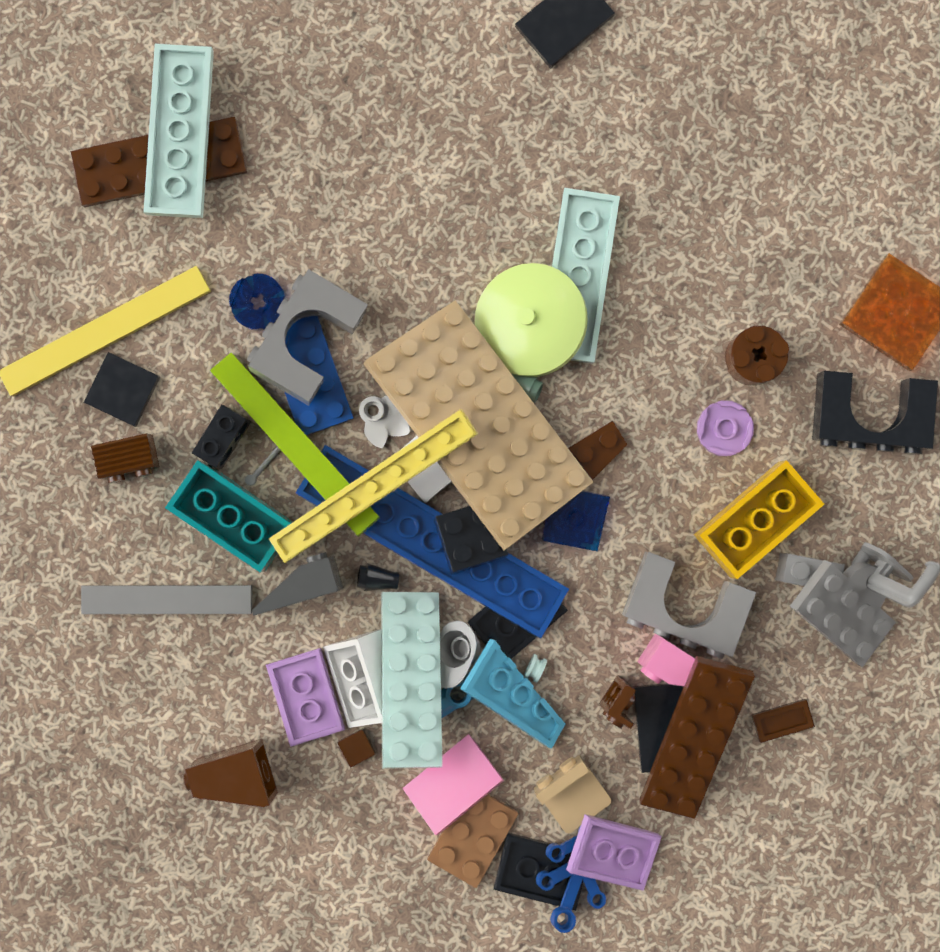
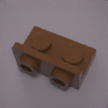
[599,675,636,729]

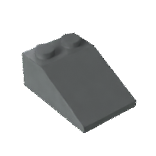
[252,552,344,616]

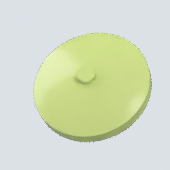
[474,263,588,377]

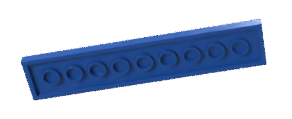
[296,445,569,639]

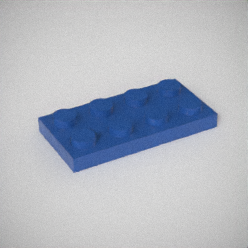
[263,316,354,436]

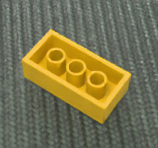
[694,460,824,579]

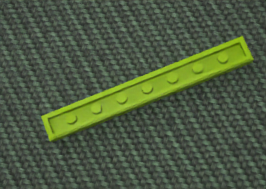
[210,352,380,537]

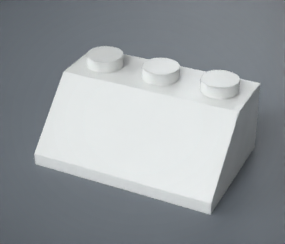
[323,629,382,728]

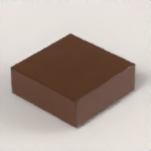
[337,728,376,768]

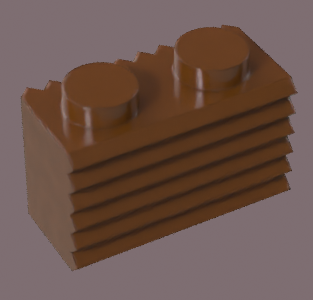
[91,433,160,484]

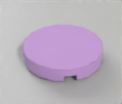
[697,401,754,456]

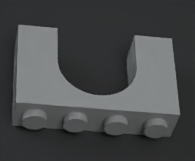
[247,269,368,406]
[622,551,756,659]

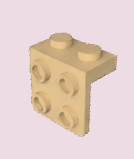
[534,755,611,833]

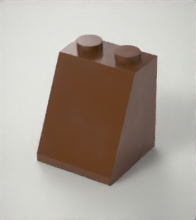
[183,739,278,807]

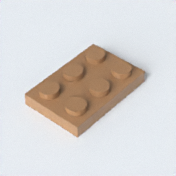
[427,794,519,889]

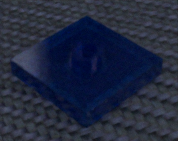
[542,490,610,552]

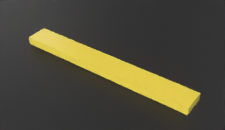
[0,266,211,397]
[269,409,478,563]

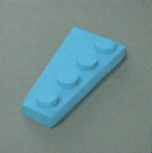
[460,639,565,749]

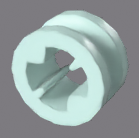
[524,654,547,683]

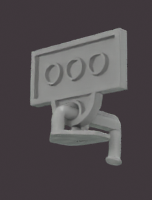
[790,542,940,667]

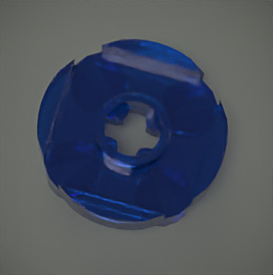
[229,273,286,331]

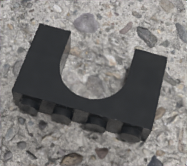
[812,371,938,455]

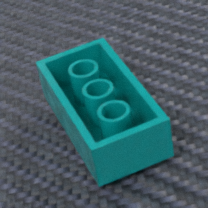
[165,460,293,573]

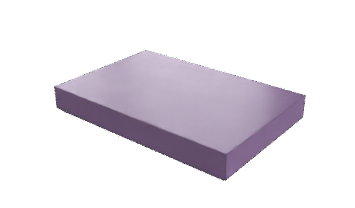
[266,648,345,747]
[566,814,662,891]

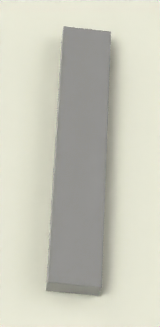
[81,585,253,614]

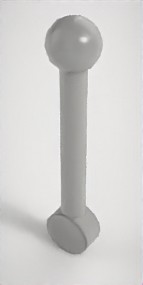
[245,447,281,486]

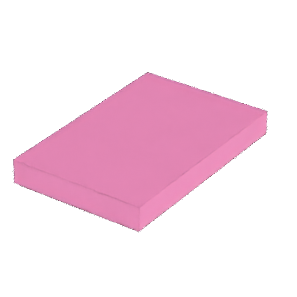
[403,734,504,835]

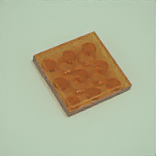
[839,253,940,371]

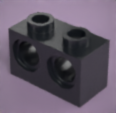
[192,404,252,469]

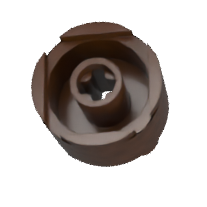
[725,325,789,386]

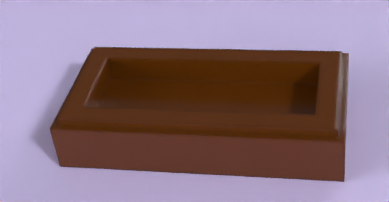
[751,699,815,743]

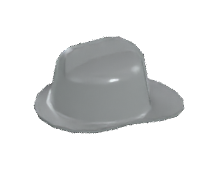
[440,620,481,689]

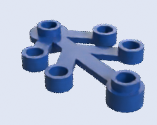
[536,826,606,933]

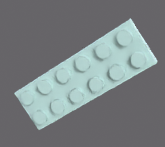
[144,44,214,218]
[552,188,620,364]
[381,592,442,768]

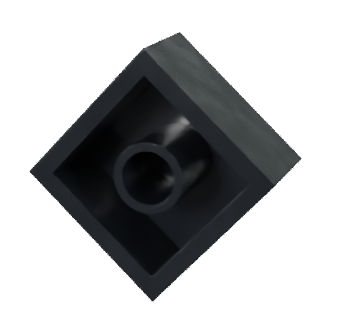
[434,506,509,575]

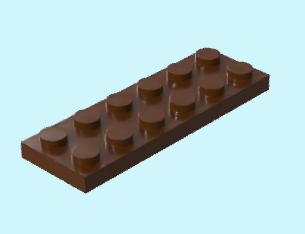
[70,116,248,208]
[640,656,755,819]

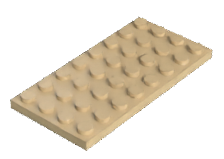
[364,300,593,550]

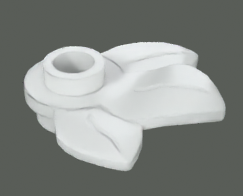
[359,395,410,448]

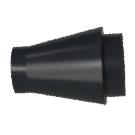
[357,563,399,591]

